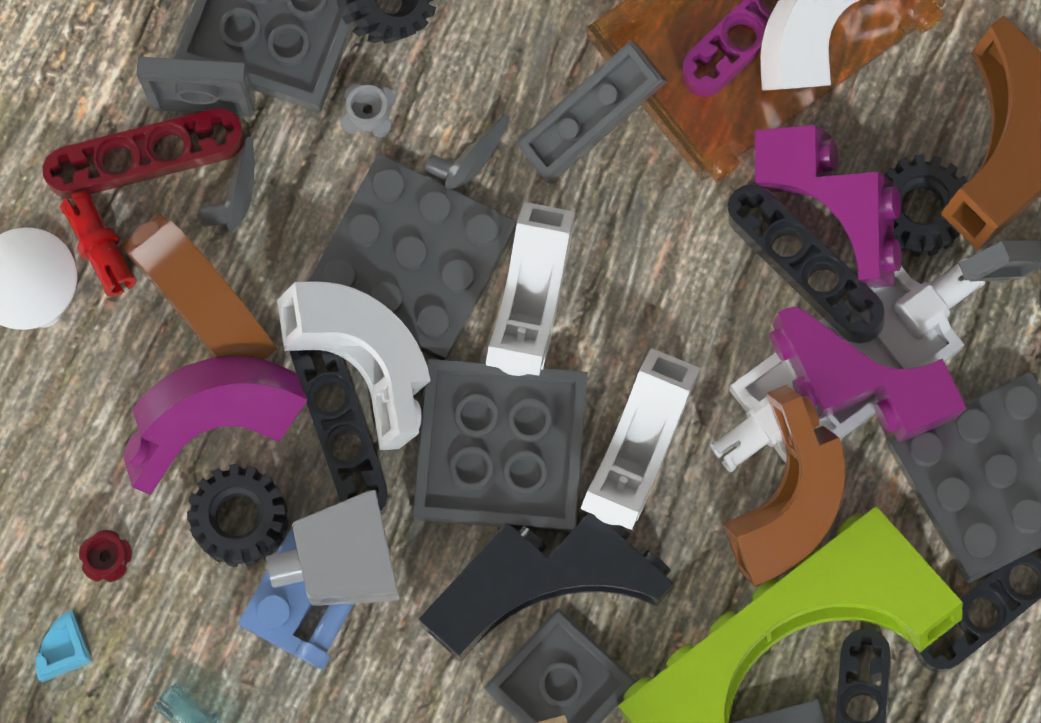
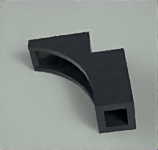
[418,513,673,662]

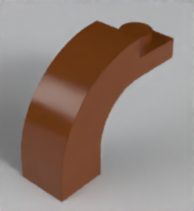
[120,213,277,360]
[722,385,845,586]

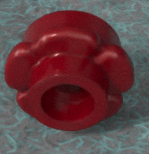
[79,530,132,582]

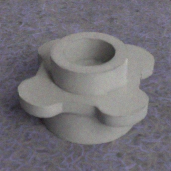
[340,84,395,137]

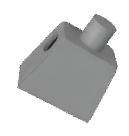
[266,490,400,606]

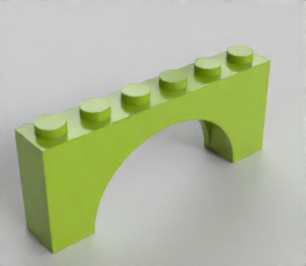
[618,506,963,723]

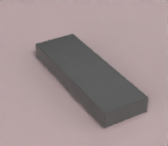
[515,40,668,183]

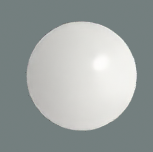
[0,228,77,330]

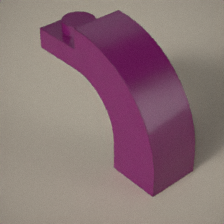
[124,356,308,495]

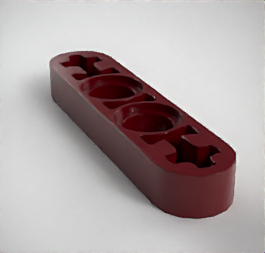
[42,108,244,199]

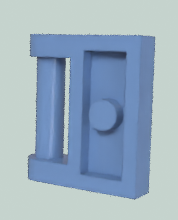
[238,529,354,671]

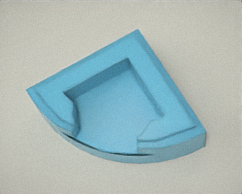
[36,610,93,683]

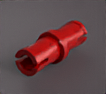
[59,191,137,297]

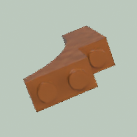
[940,15,1041,251]

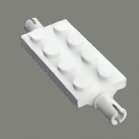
[710,257,985,472]

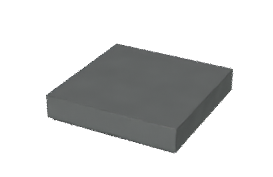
[136,57,256,116]
[484,608,637,723]

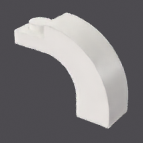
[760,0,859,91]
[486,202,576,376]
[277,281,431,450]
[581,348,700,530]

